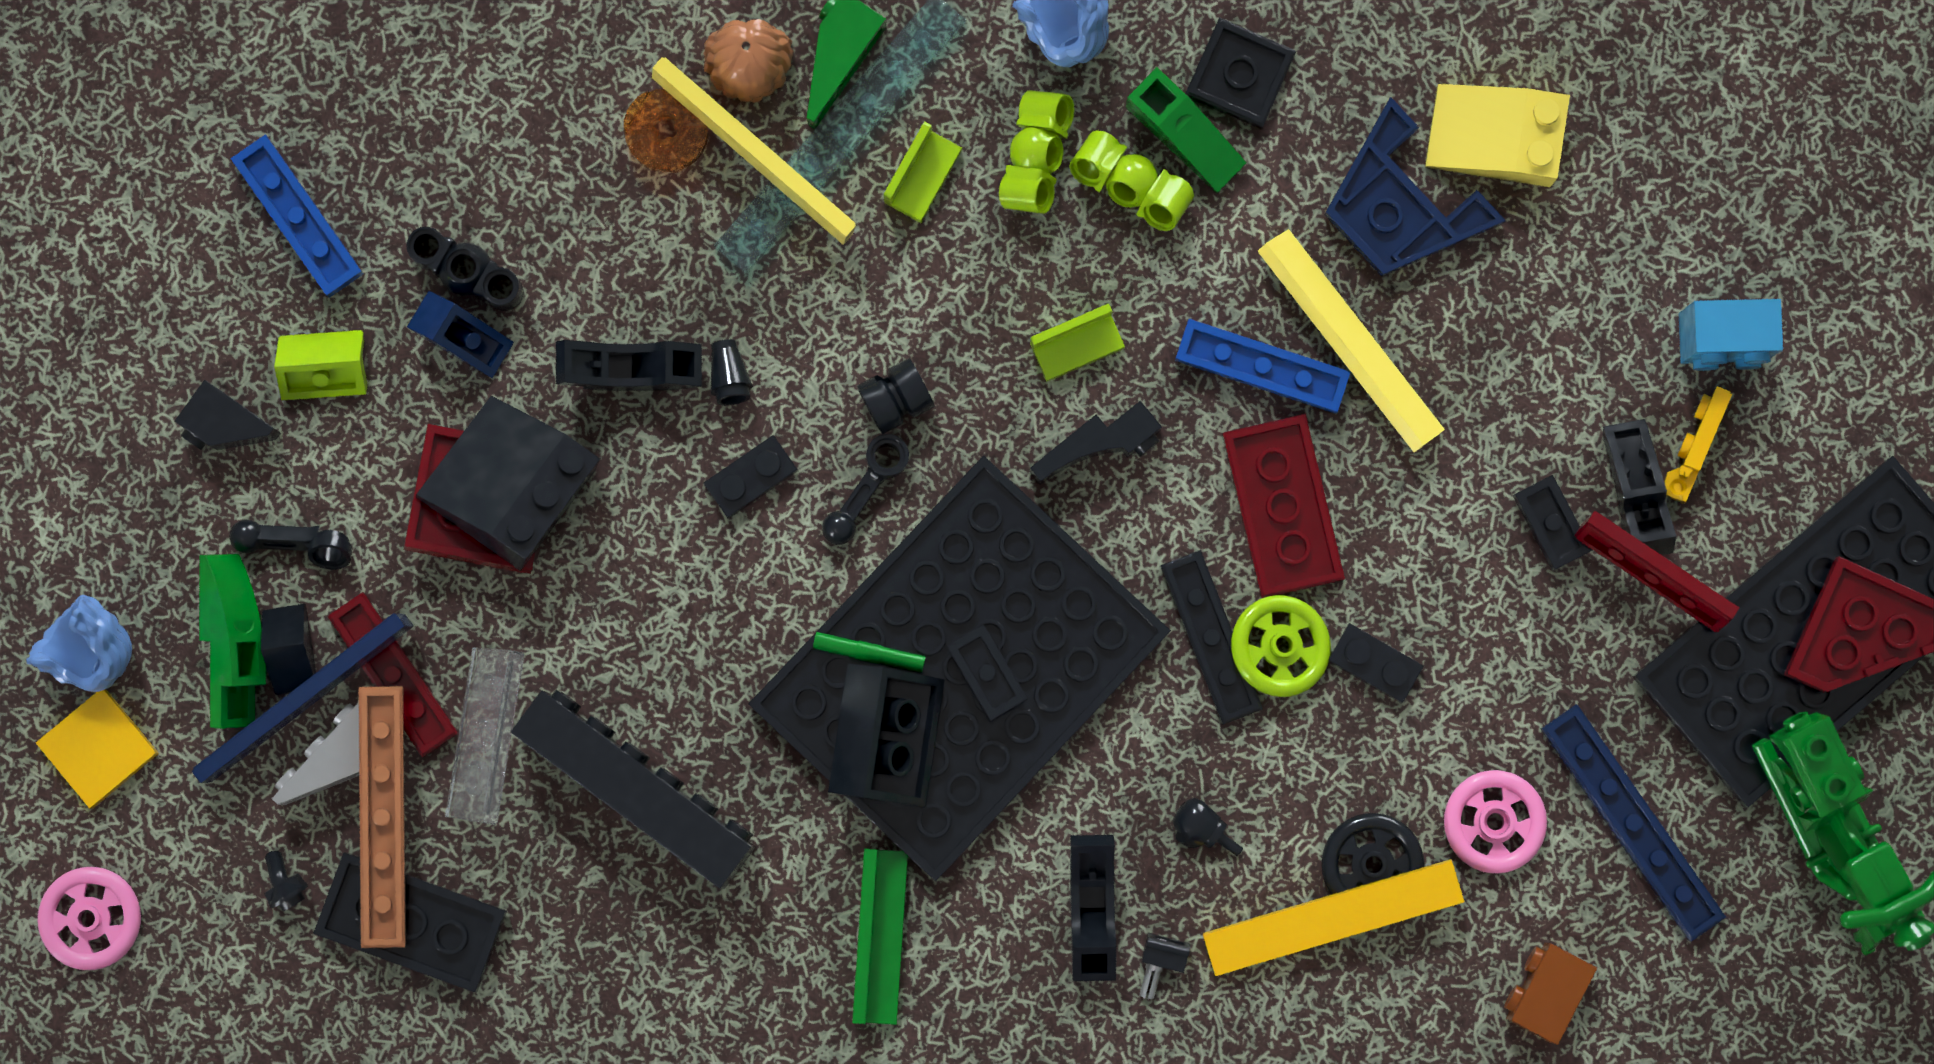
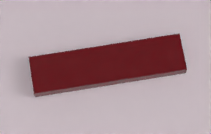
[1574,510,1739,633]
[328,592,459,758]

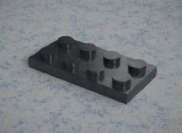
[313,852,507,992]

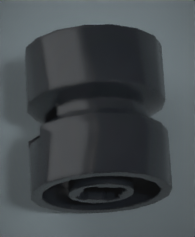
[857,358,935,435]

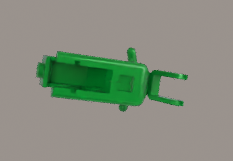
[1752,712,1934,956]

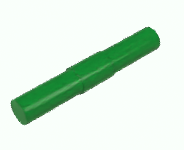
[813,632,926,673]

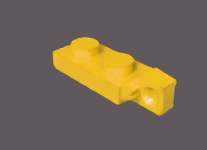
[1664,386,1732,504]

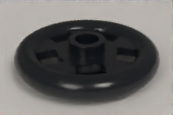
[1321,813,1424,895]

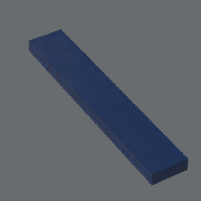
[192,613,414,783]
[1540,704,1726,942]

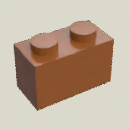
[1504,942,1597,1045]

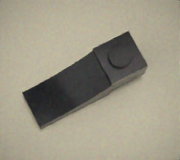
[1029,401,1162,485]
[1602,419,1676,555]

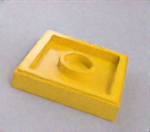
[36,689,159,809]

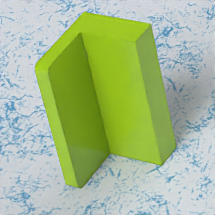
[883,121,962,223]
[1030,304,1125,382]
[274,330,367,400]

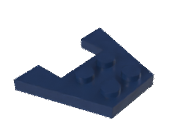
[1324,97,1506,277]

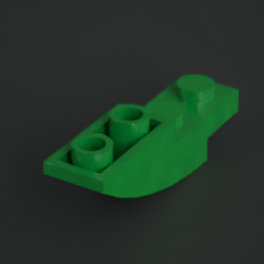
[199,554,266,729]

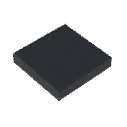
[1185,17,1296,129]

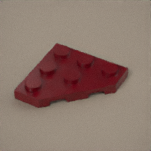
[403,424,535,574]
[1784,556,1934,693]

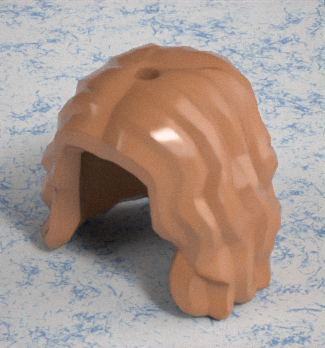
[703,19,794,102]

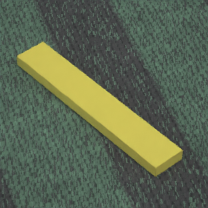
[652,57,856,245]
[1258,229,1445,453]

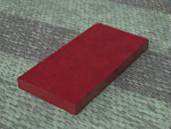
[1222,414,1345,599]

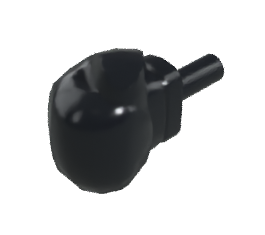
[1173,798,1243,856]

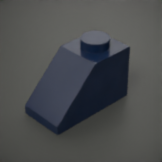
[407,291,514,378]

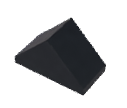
[261,603,316,695]

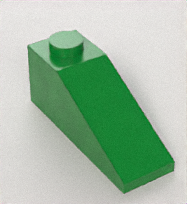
[807,0,887,130]

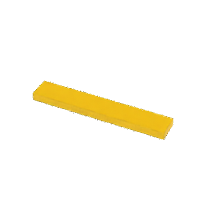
[1203,859,1465,976]

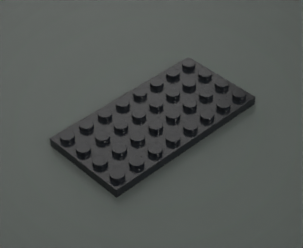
[1632,456,1934,808]

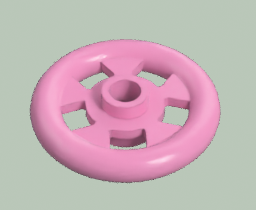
[1444,770,1547,874]
[38,867,141,970]

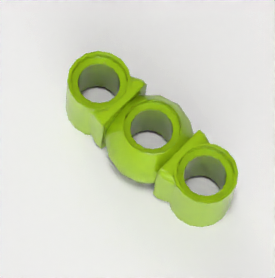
[999,90,1074,214]
[1069,130,1194,231]

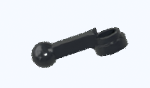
[822,434,909,545]
[229,519,352,570]

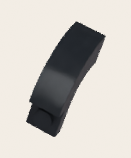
[556,340,702,391]
[1070,835,1116,981]

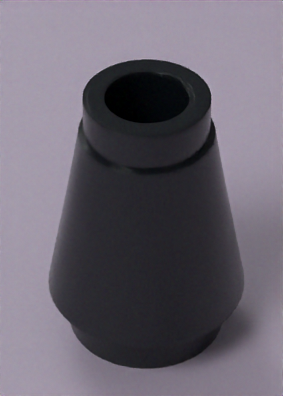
[711,339,753,405]

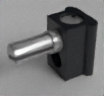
[1140,933,1190,999]

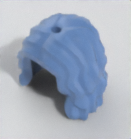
[1013,0,1109,68]
[26,595,132,692]

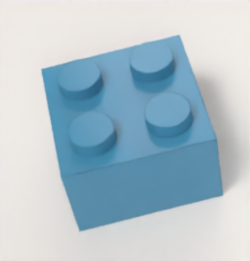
[1679,299,1783,371]

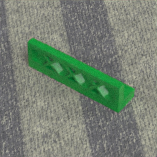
[852,849,908,1025]

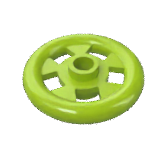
[1231,595,1331,697]

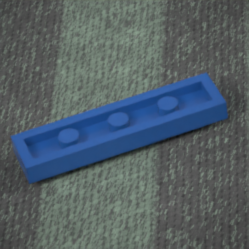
[230,134,364,298]
[1175,319,1351,414]

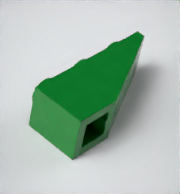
[1125,67,1247,194]

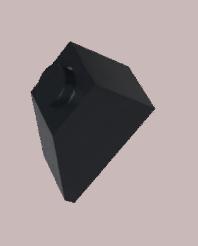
[174,379,281,450]

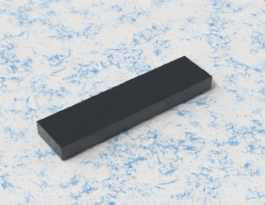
[1160,550,1263,725]

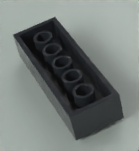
[510,689,756,889]

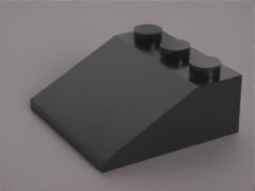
[416,396,600,571]

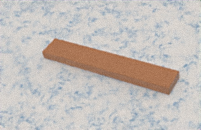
[359,686,406,948]

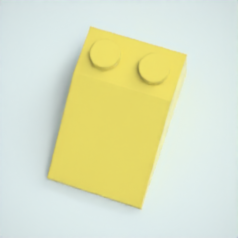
[1425,84,1570,187]

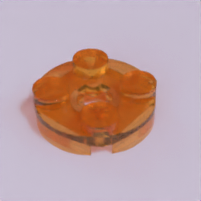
[624,87,709,173]

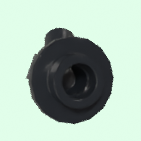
[264,851,308,911]

